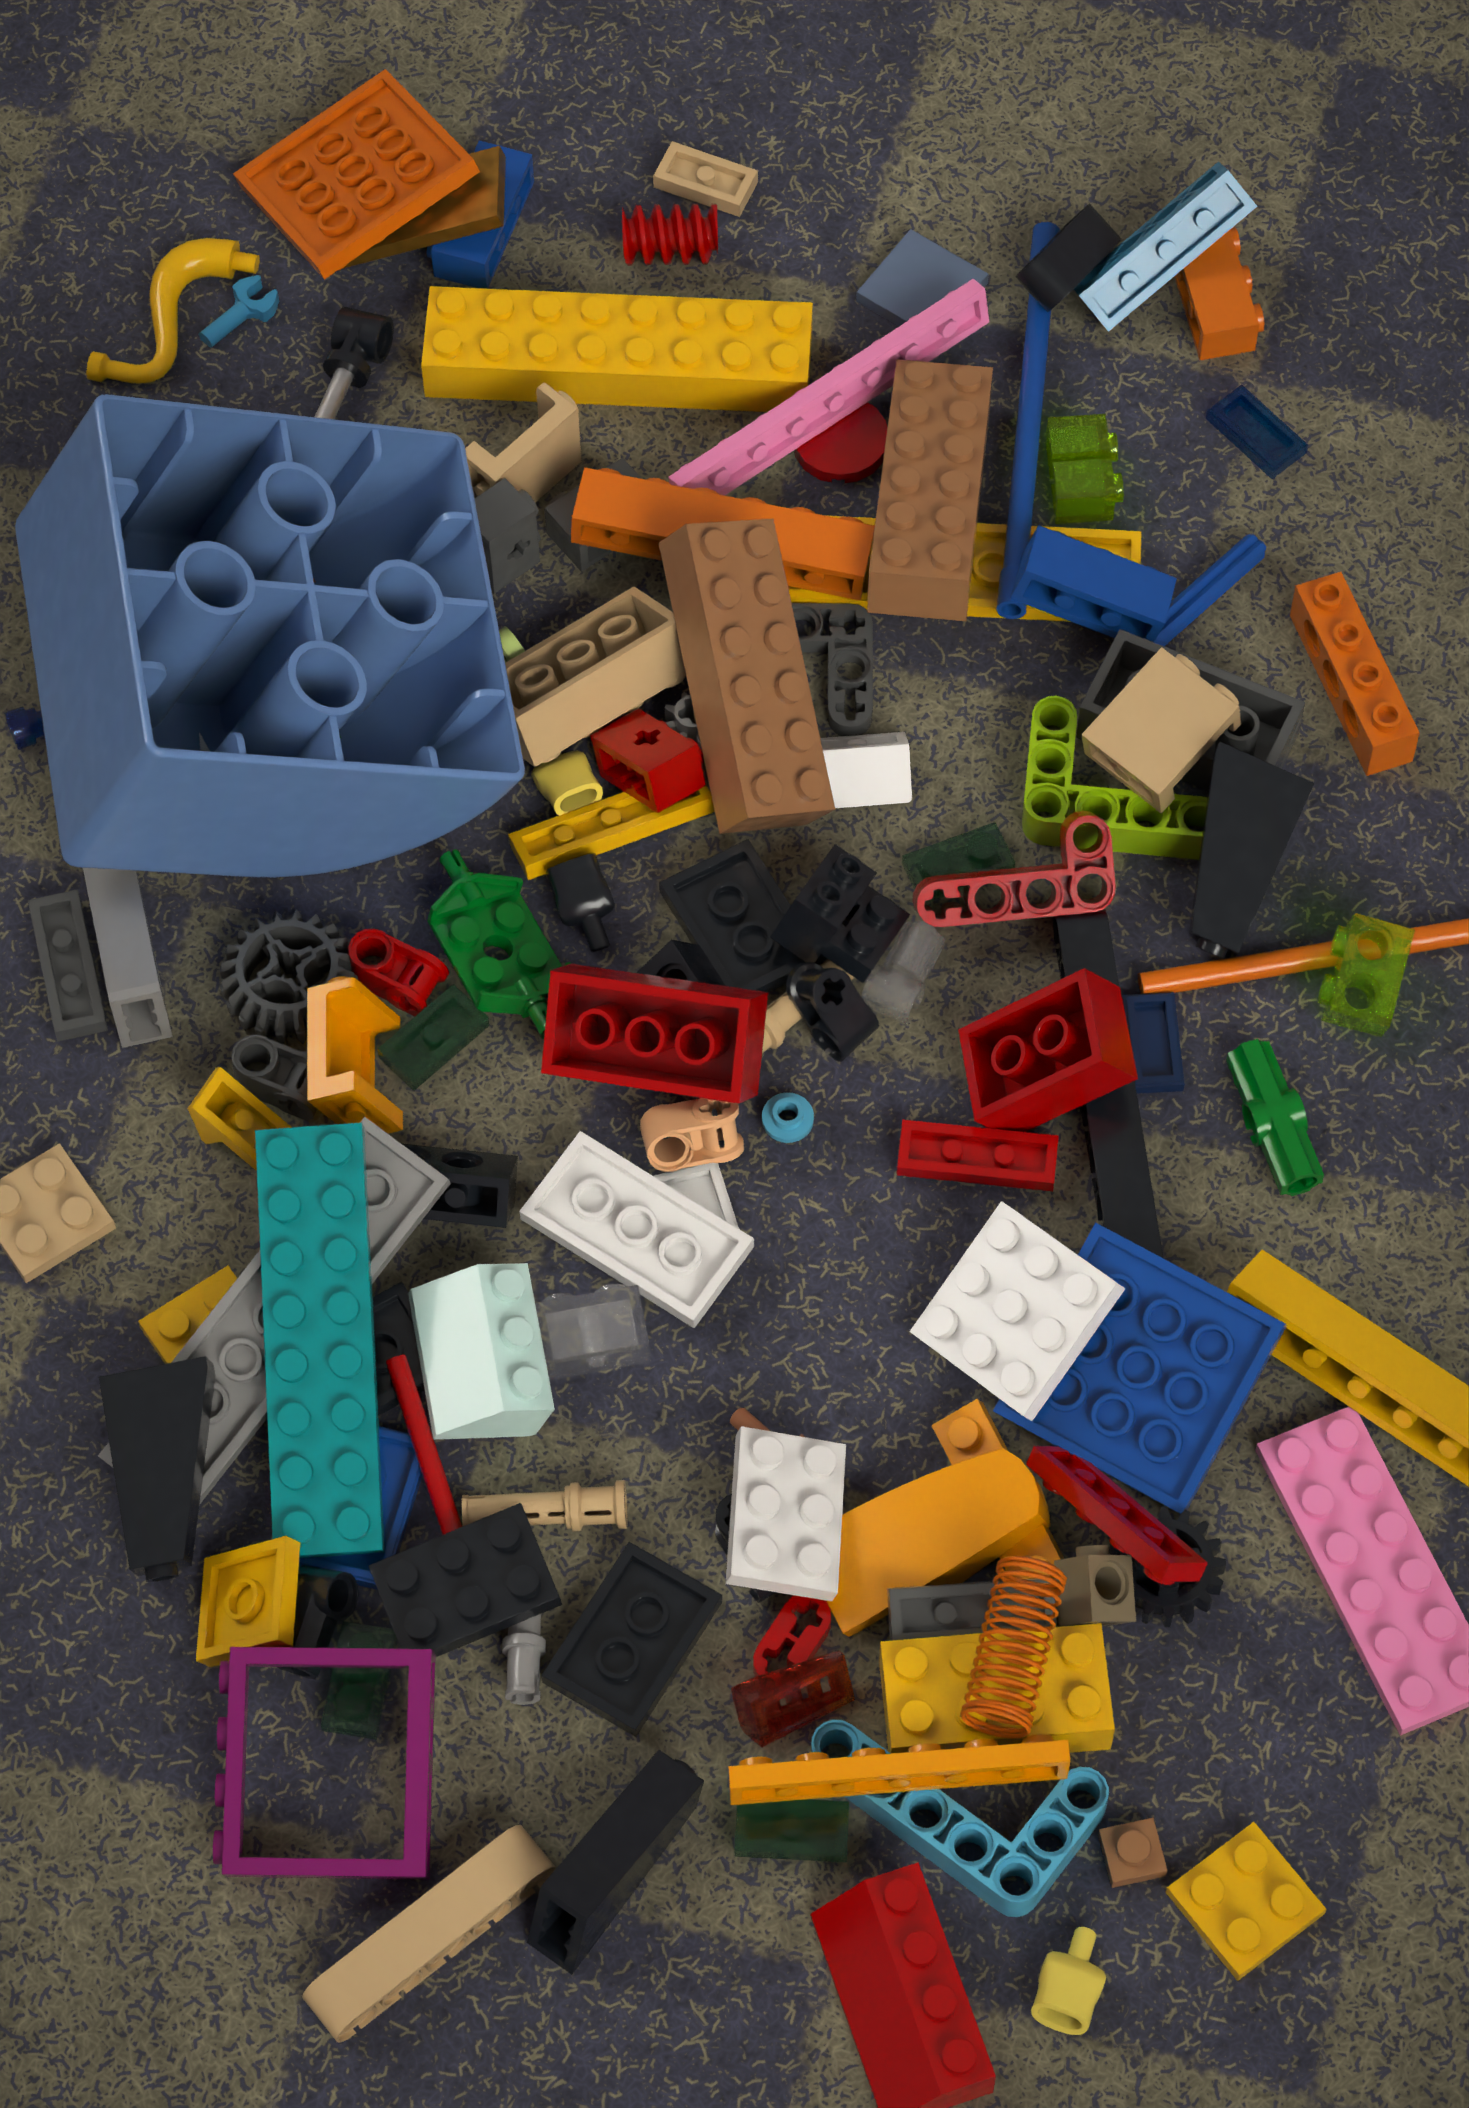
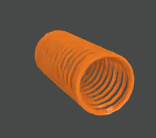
[960,1556,1067,1739]

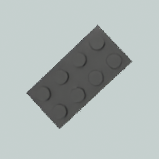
[1076,629,1305,790]

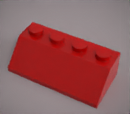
[810,1862,996,2108]

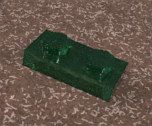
[902,822,1016,904]
[378,984,489,1091]
[321,1621,397,1740]
[734,1799,849,1862]

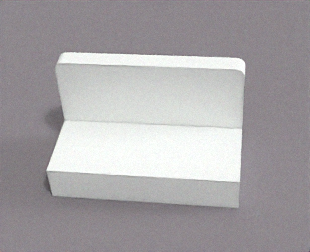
[820,732,912,808]

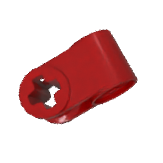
[348,928,450,1017]

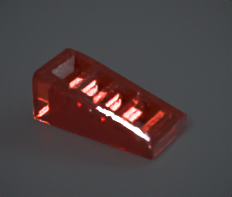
[731,1650,855,1748]

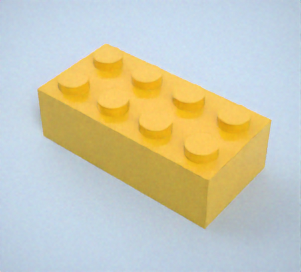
[879,1623,1115,1754]

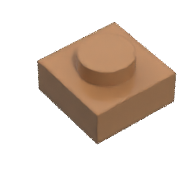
[1098,1818,1168,1888]

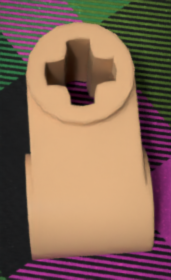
[640,1098,744,1172]

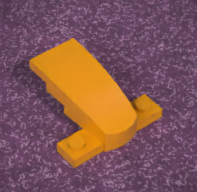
[827,1399,1065,1637]

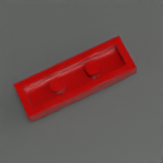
[897,1119,1059,1192]

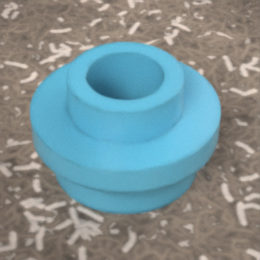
[762,1093,814,1143]

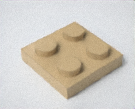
[0,1143,116,1283]

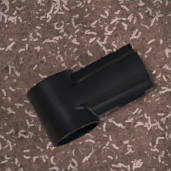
[277,1565,359,1680]

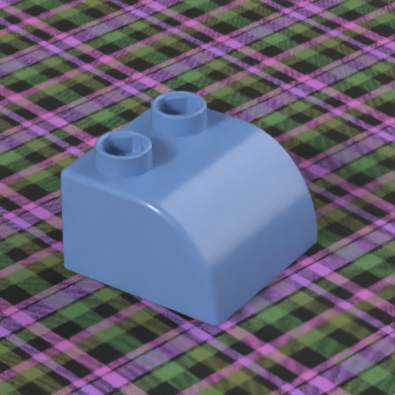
[15,394,525,878]

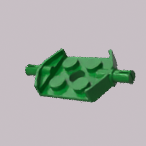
[427,849,571,1039]

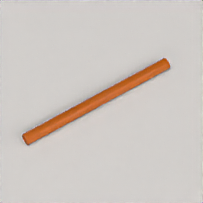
[1138,918,1469,994]

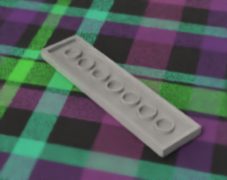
[98,1117,451,1504]

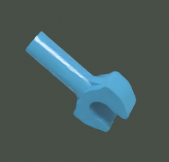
[199,275,279,348]

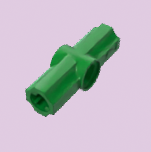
[1226,1039,1324,1196]

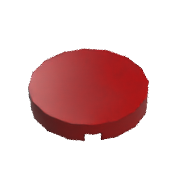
[794,402,887,483]

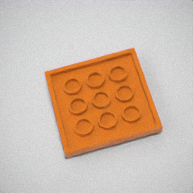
[233,69,480,280]

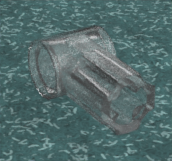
[861,920,945,1026]

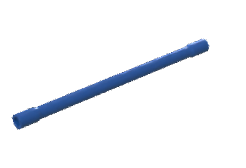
[996,222,1060,619]

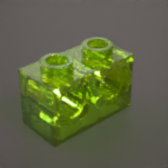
[1317,913,1415,1037]

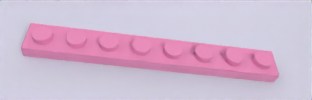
[668,279,989,495]

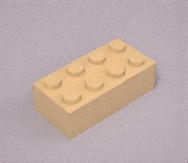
[505,586,686,767]

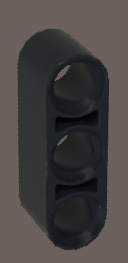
[1015,203,1122,312]

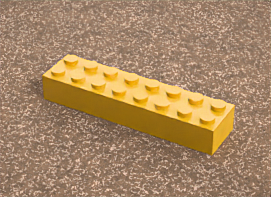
[421,286,813,412]

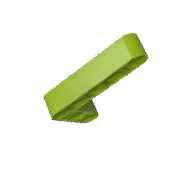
[1022,696,1207,860]

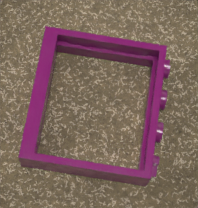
[213,1647,436,1879]

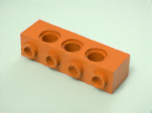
[1290,572,1420,776]

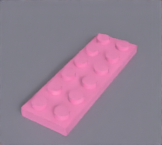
[1255,1407,1469,1736]

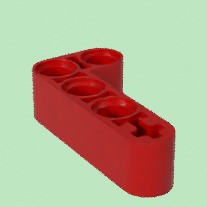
[912,811,1116,927]

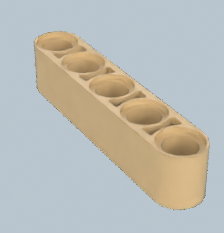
[302,1825,556,2043]

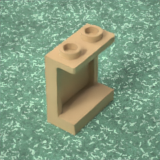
[465,382,582,503]
[1081,647,1241,813]

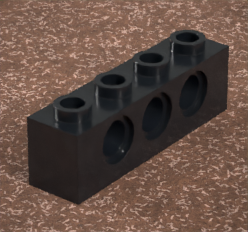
[401,1143,518,1228]

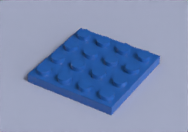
[993,1222,1287,1514]

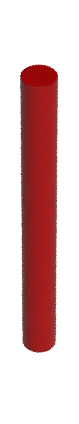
[386,1355,463,1535]

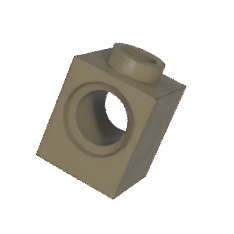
[1054,1545,1136,1627]

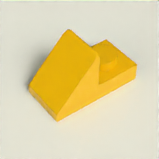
[187,1067,292,1171]

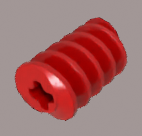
[622,203,718,266]

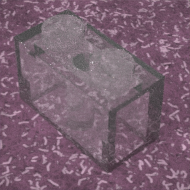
[535,1284,650,1380]

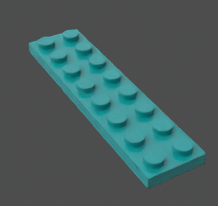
[255,1123,385,1558]

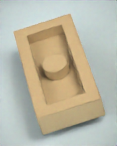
[653,141,758,217]

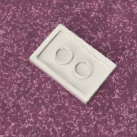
[726,1426,846,1601]

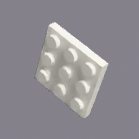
[910,1201,1125,1421]

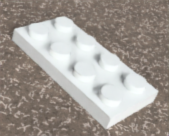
[519,1131,754,1328]

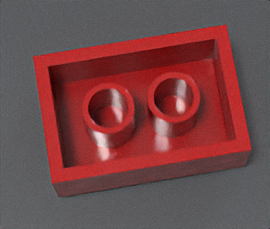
[958,968,1138,1132]

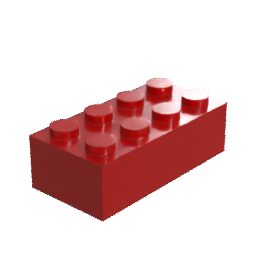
[541,964,768,1104]

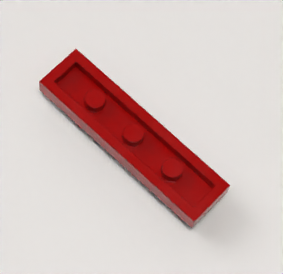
[1026,1446,1208,1585]

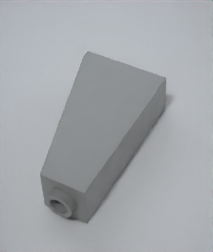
[83,868,173,1048]

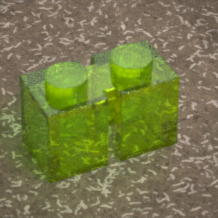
[1045,414,1124,524]

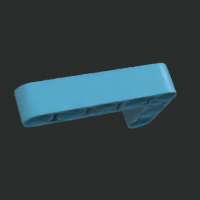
[811,1719,1109,1917]

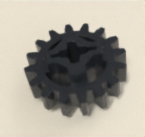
[1109,1506,1226,1627]

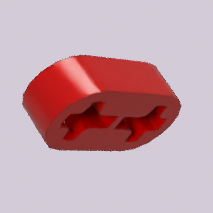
[753,1595,831,1691]

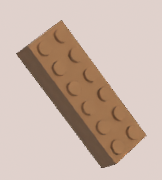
[867,359,993,621]
[659,519,835,834]

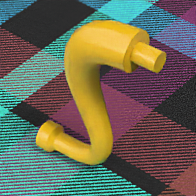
[86,238,260,384]

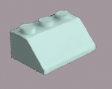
[408,1263,555,1440]

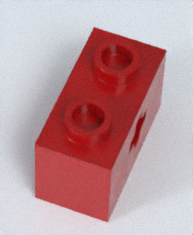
[590,708,706,813]

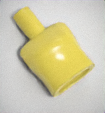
[532,750,603,816]
[1031,1927,1106,2035]

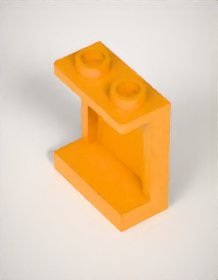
[307,976,403,1134]

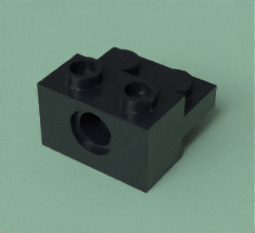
[770,844,910,983]

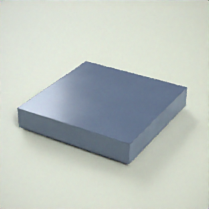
[856,229,989,326]

